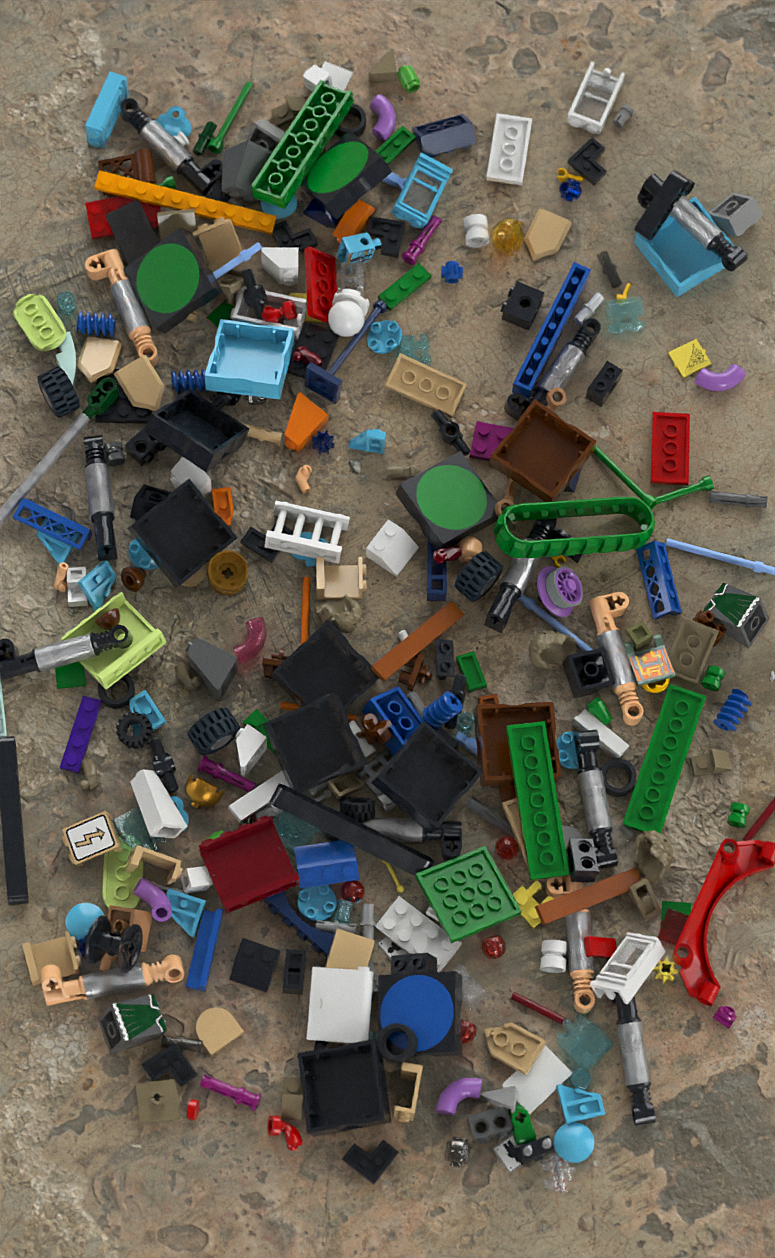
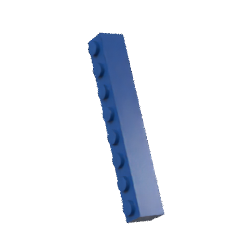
[512,262,591,400]

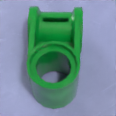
[508,1104,537,1146]

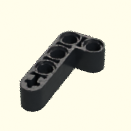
[634,170,695,241]

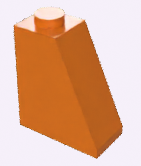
[333,199,377,243]
[284,392,328,453]

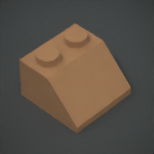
[108,905,152,952]

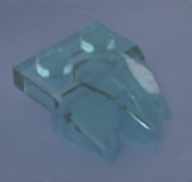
[111,806,166,852]
[273,811,320,856]
[557,1013,614,1072]

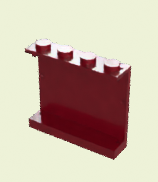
[199,816,300,914]

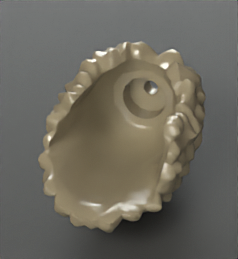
[315,594,362,634]
[528,631,578,669]
[634,830,673,884]

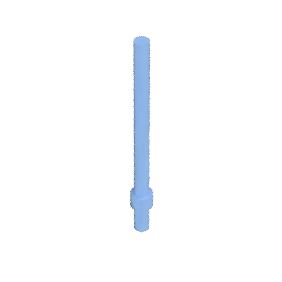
[213,242,262,279]
[665,538,775,575]
[518,594,593,652]

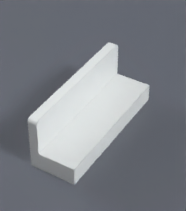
[572,709,629,758]

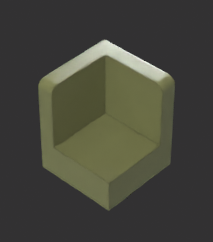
[626,620,653,652]

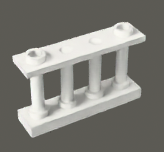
[265,501,350,564]

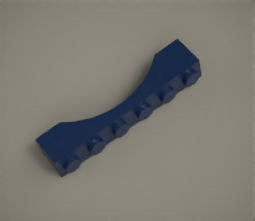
[427,539,447,601]
[259,891,335,962]

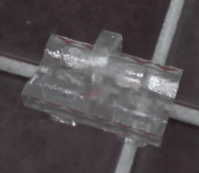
[541,1153,576,1193]

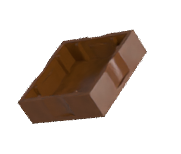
[490,399,596,502]
[473,702,561,786]

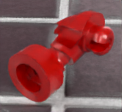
[261,300,297,323]
[267,1115,303,1151]

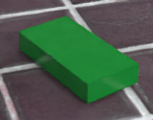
[456,651,487,693]

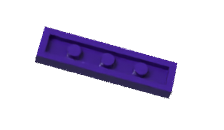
[60,696,102,774]

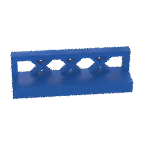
[13,498,93,551]
[636,541,682,620]
[186,909,223,992]

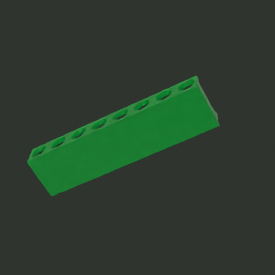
[251,80,354,209]

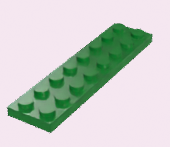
[622,684,706,834]
[505,721,570,881]

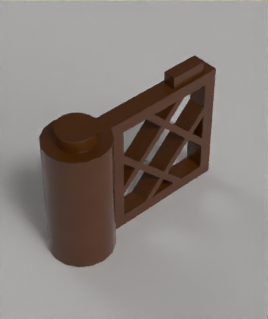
[98,149,157,197]

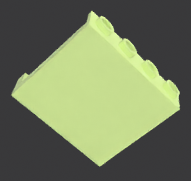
[61,592,166,690]

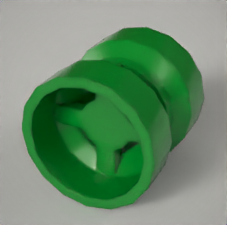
[701,665,726,691]
[727,802,750,828]

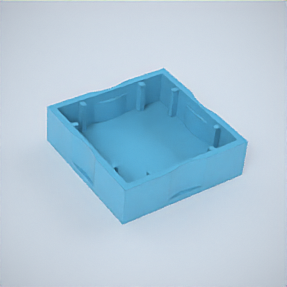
[634,197,735,297]
[205,319,294,399]

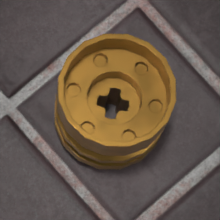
[208,550,248,595]

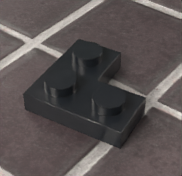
[567,137,607,185]
[366,216,406,258]
[272,220,318,254]
[240,524,293,563]
[142,1041,198,1087]
[342,1140,399,1185]

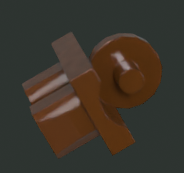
[692,610,727,647]
[262,648,290,679]
[398,653,433,691]
[356,714,392,745]

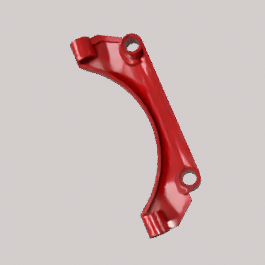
[672,838,775,1006]

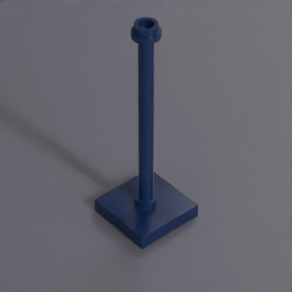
[304,300,387,404]

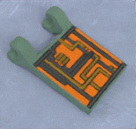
[624,634,675,686]

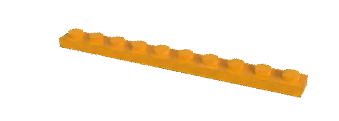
[94,170,277,235]

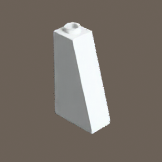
[130,769,187,838]

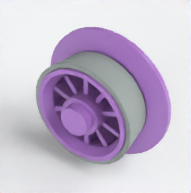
[537,566,583,617]

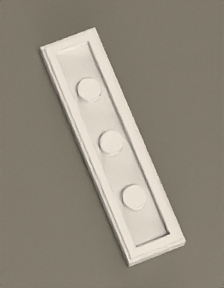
[228,771,289,823]

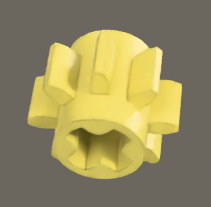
[653,957,678,983]

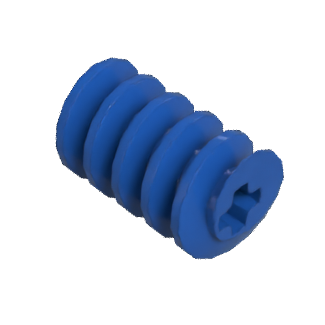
[76,311,116,337]
[171,369,210,394]
[713,689,752,731]
[422,692,462,731]

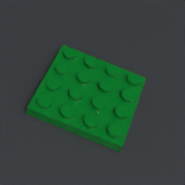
[415,846,522,944]

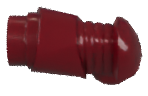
[292,346,323,368]
[433,546,462,565]

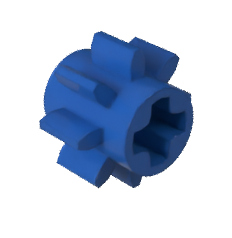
[441,261,463,284]

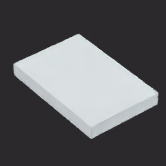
[501,1045,572,1115]

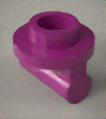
[712,1005,737,1029]

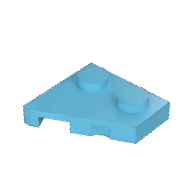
[348,429,386,454]
[37,518,80,564]
[129,690,167,737]
[166,888,206,937]
[556,1084,605,1124]

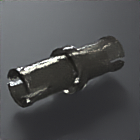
[597,251,623,289]
[161,1035,203,1053]

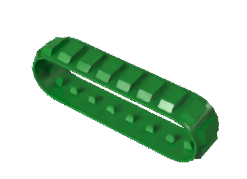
[493,496,655,558]

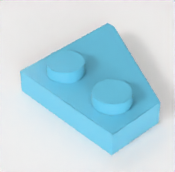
[77,560,117,611]

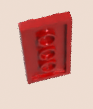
[85,196,161,239]
[304,246,337,324]
[650,412,690,486]

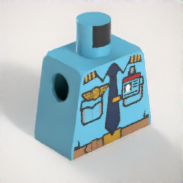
[336,233,382,271]

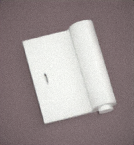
[307,966,374,1043]

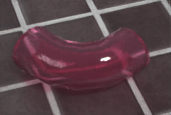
[233,617,267,665]

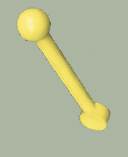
[382,860,404,893]

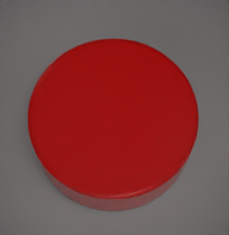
[187,1099,200,1120]

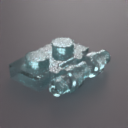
[605,297,646,333]
[396,334,431,366]

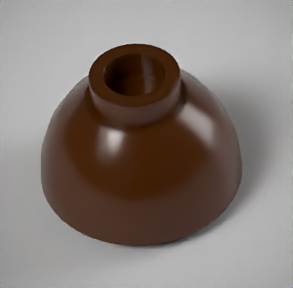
[121,566,147,592]
[95,608,120,630]

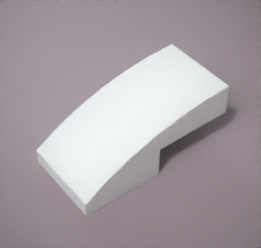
[67,567,88,607]

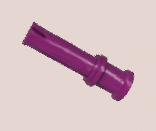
[401,215,442,265]
[197,755,256,793]
[200,1074,262,1111]

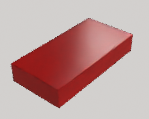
[584,936,617,959]

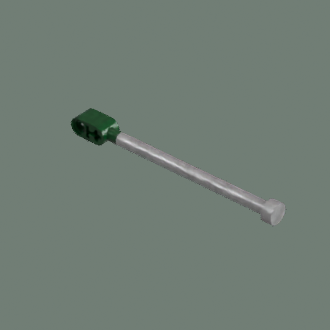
[0,378,119,526]

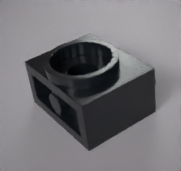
[500,281,544,331]

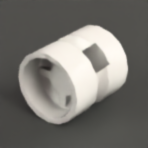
[463,214,490,248]
[540,939,567,973]

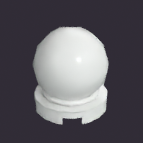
[328,289,370,337]

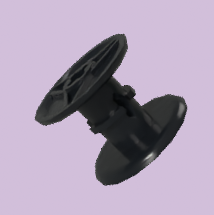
[85,915,143,973]

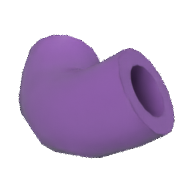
[370,94,396,142]
[694,364,746,391]
[133,877,172,922]
[435,1078,482,1115]

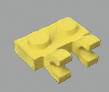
[512,880,553,929]

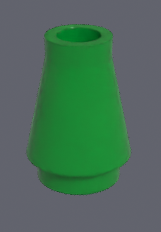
[586,697,613,725]

